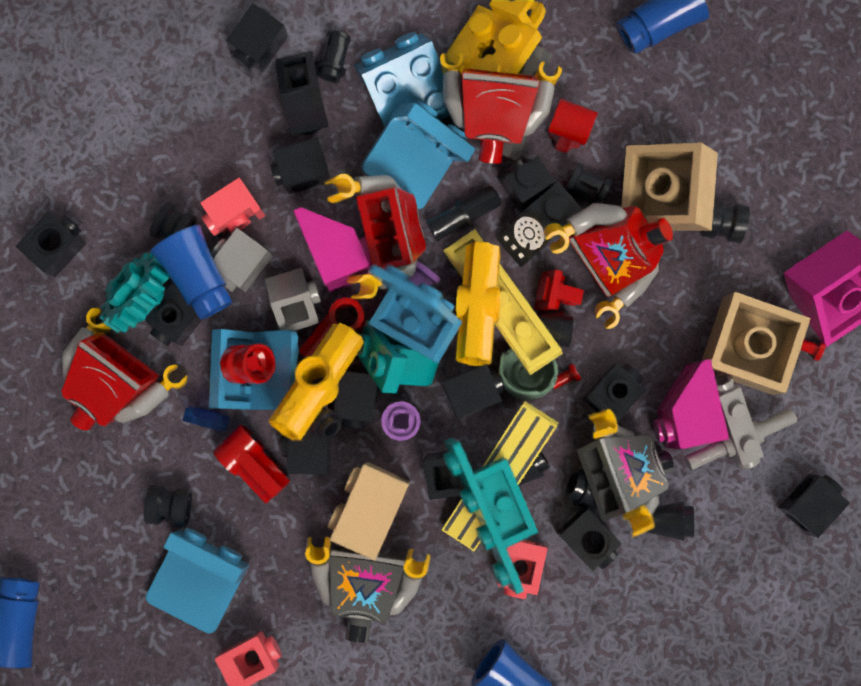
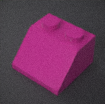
[293,207,372,293]
[784,230,861,347]
[653,359,729,449]

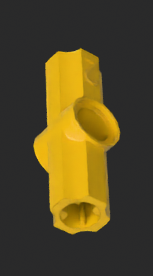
[456,242,501,366]
[269,323,364,441]

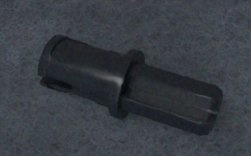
[426,186,501,242]

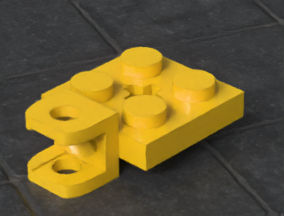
[445,0,546,74]

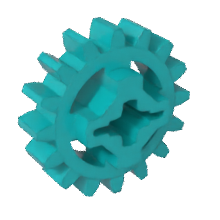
[99,252,169,333]

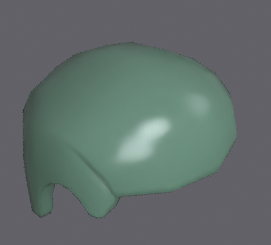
[498,348,558,401]

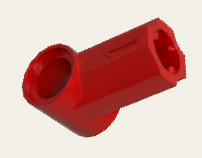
[548,98,598,153]
[299,297,366,358]
[212,424,291,504]

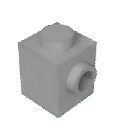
[211,228,273,292]
[265,268,321,331]

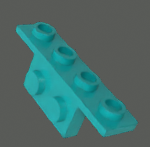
[443,438,538,594]

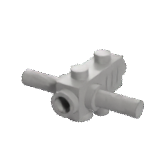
[684,375,797,471]

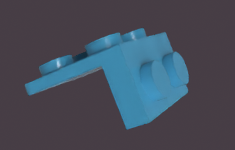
[354,32,450,127]
[361,101,476,209]
[368,264,462,364]
[209,329,299,410]
[146,528,250,634]

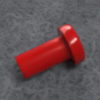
[800,339,826,361]
[553,364,581,390]

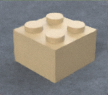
[621,143,718,231]
[702,292,811,395]
[327,462,410,560]

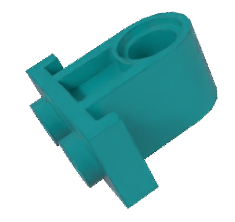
[357,320,440,394]

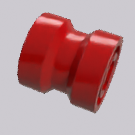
[220,344,276,384]

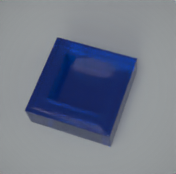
[182,406,230,431]

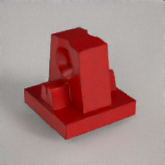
[535,270,584,311]

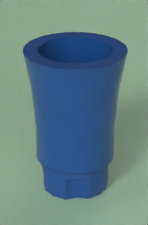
[617,0,709,54]
[150,225,232,320]
[0,577,39,668]
[471,639,552,686]

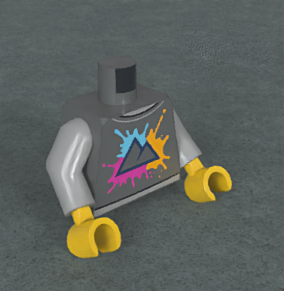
[577,409,674,537]
[305,537,431,643]

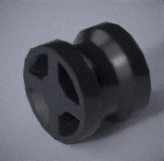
[150,202,197,240]

